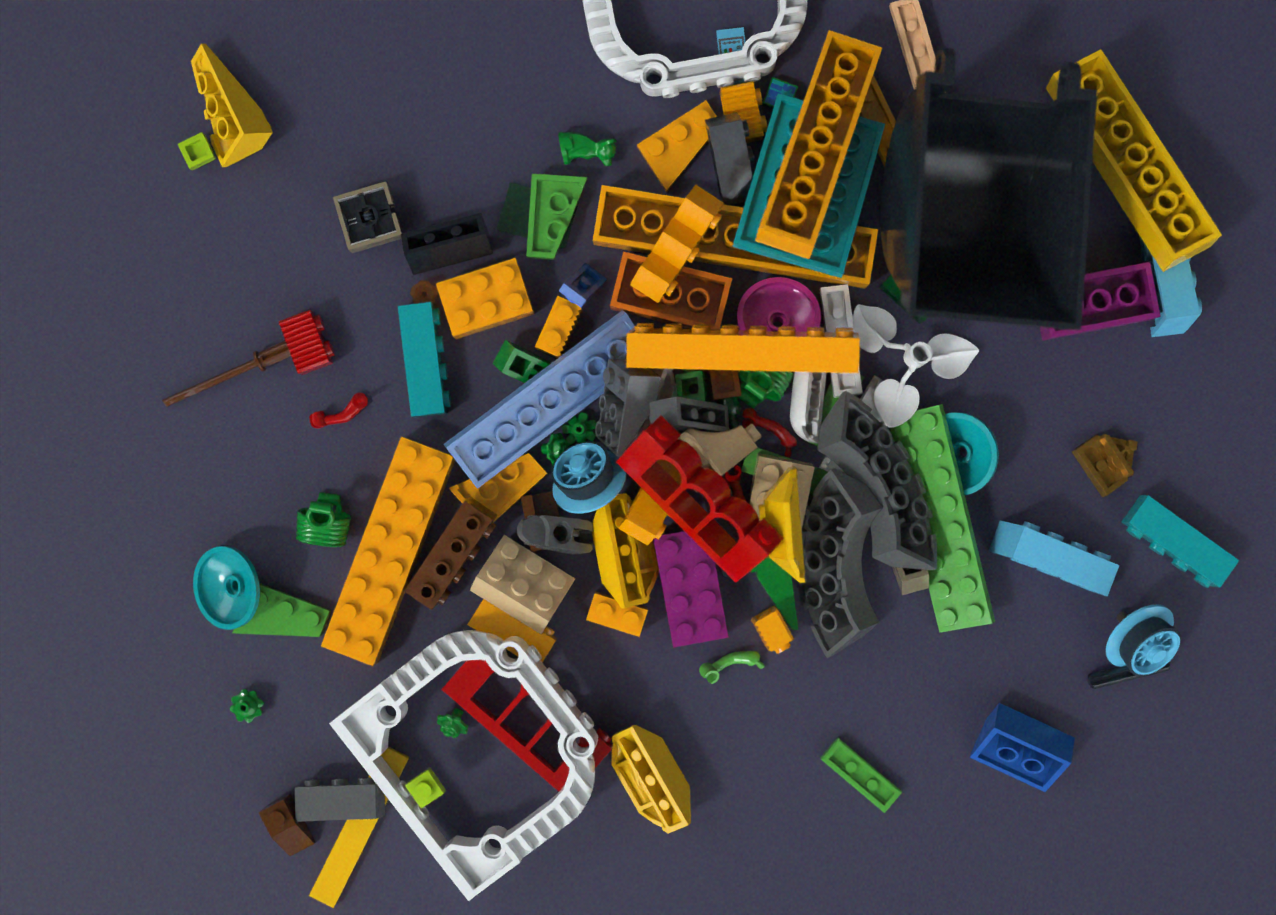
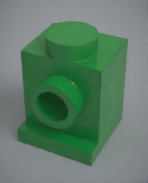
[675,369,712,403]

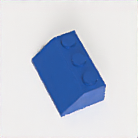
[970,703,1075,792]

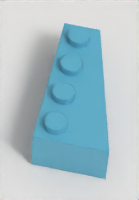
[1139,235,1202,337]

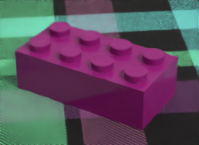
[1040,262,1161,341]
[654,531,729,648]

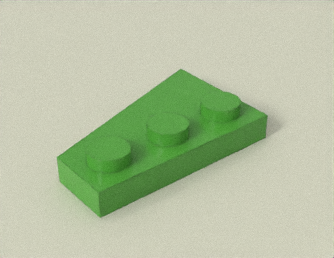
[526,174,588,260]
[232,583,331,637]

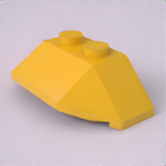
[758,466,805,583]
[592,493,659,608]
[611,725,691,834]

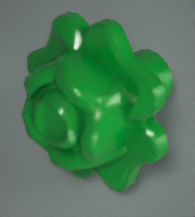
[541,433,570,465]
[230,689,264,723]
[437,708,468,738]

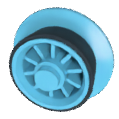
[551,442,626,514]
[1106,604,1182,676]

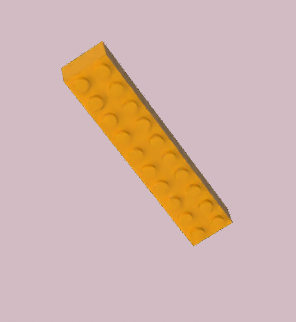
[593,185,878,288]

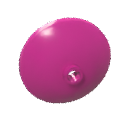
[737,277,821,332]

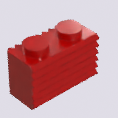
[278,310,335,375]

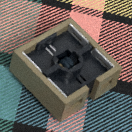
[333,181,403,253]

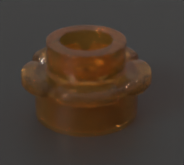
[410,280,438,304]

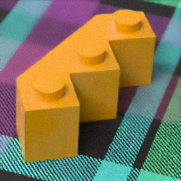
[630,184,724,303]

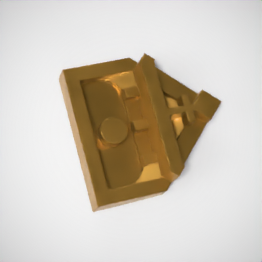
[1071,434,1138,497]

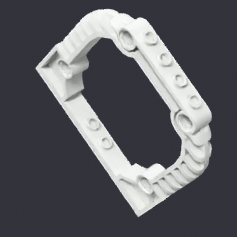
[582,0,807,98]
[329,630,598,901]

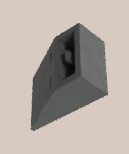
[595,359,661,457]

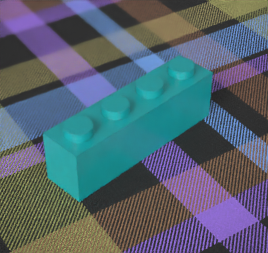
[398,302,451,418]
[1121,495,1239,588]

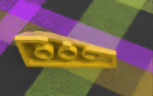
[191,43,273,167]

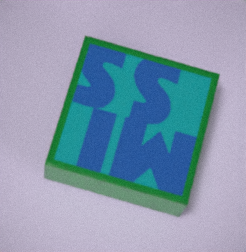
[762,77,798,109]

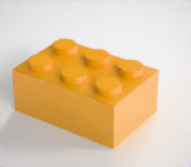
[436,258,534,339]

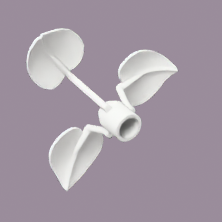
[852,304,979,427]

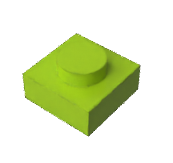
[177,132,217,171]
[405,768,446,809]

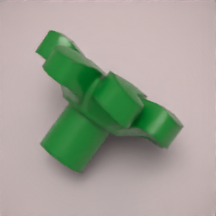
[562,413,596,445]

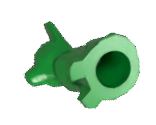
[558,131,617,166]

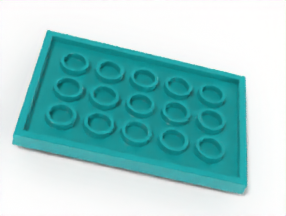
[732,93,885,278]

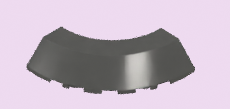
[818,391,937,570]
[799,468,883,659]

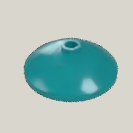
[945,412,999,495]
[193,546,260,630]

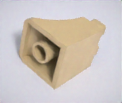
[679,424,761,493]

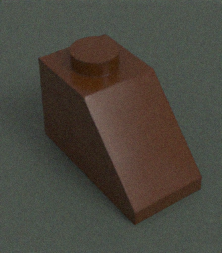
[258,794,316,856]

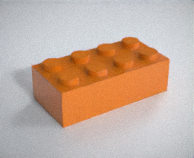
[610,251,732,330]

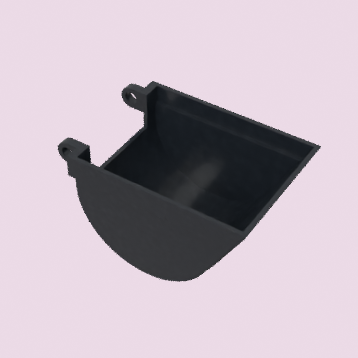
[880,48,1097,331]

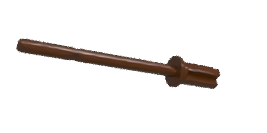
[162,341,291,407]

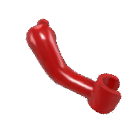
[309,393,368,428]
[742,408,797,458]
[725,465,746,501]

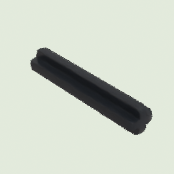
[1087,663,1170,689]

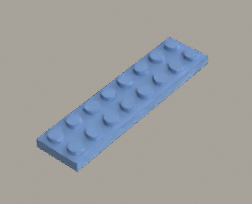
[444,310,635,489]

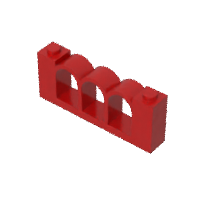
[616,415,784,583]
[441,652,613,792]

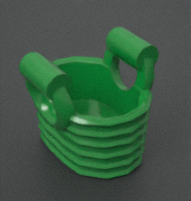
[737,370,794,409]
[296,492,351,547]

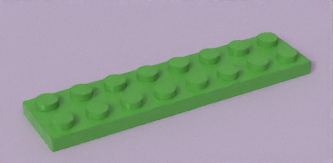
[890,404,995,633]

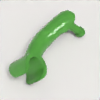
[699,651,765,684]

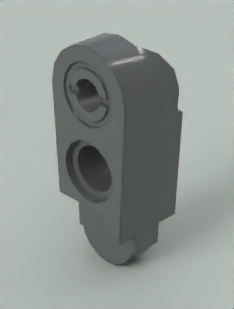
[517,515,594,555]

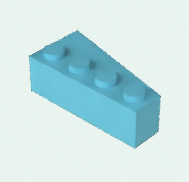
[988,520,1120,597]

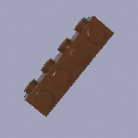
[404,497,497,610]

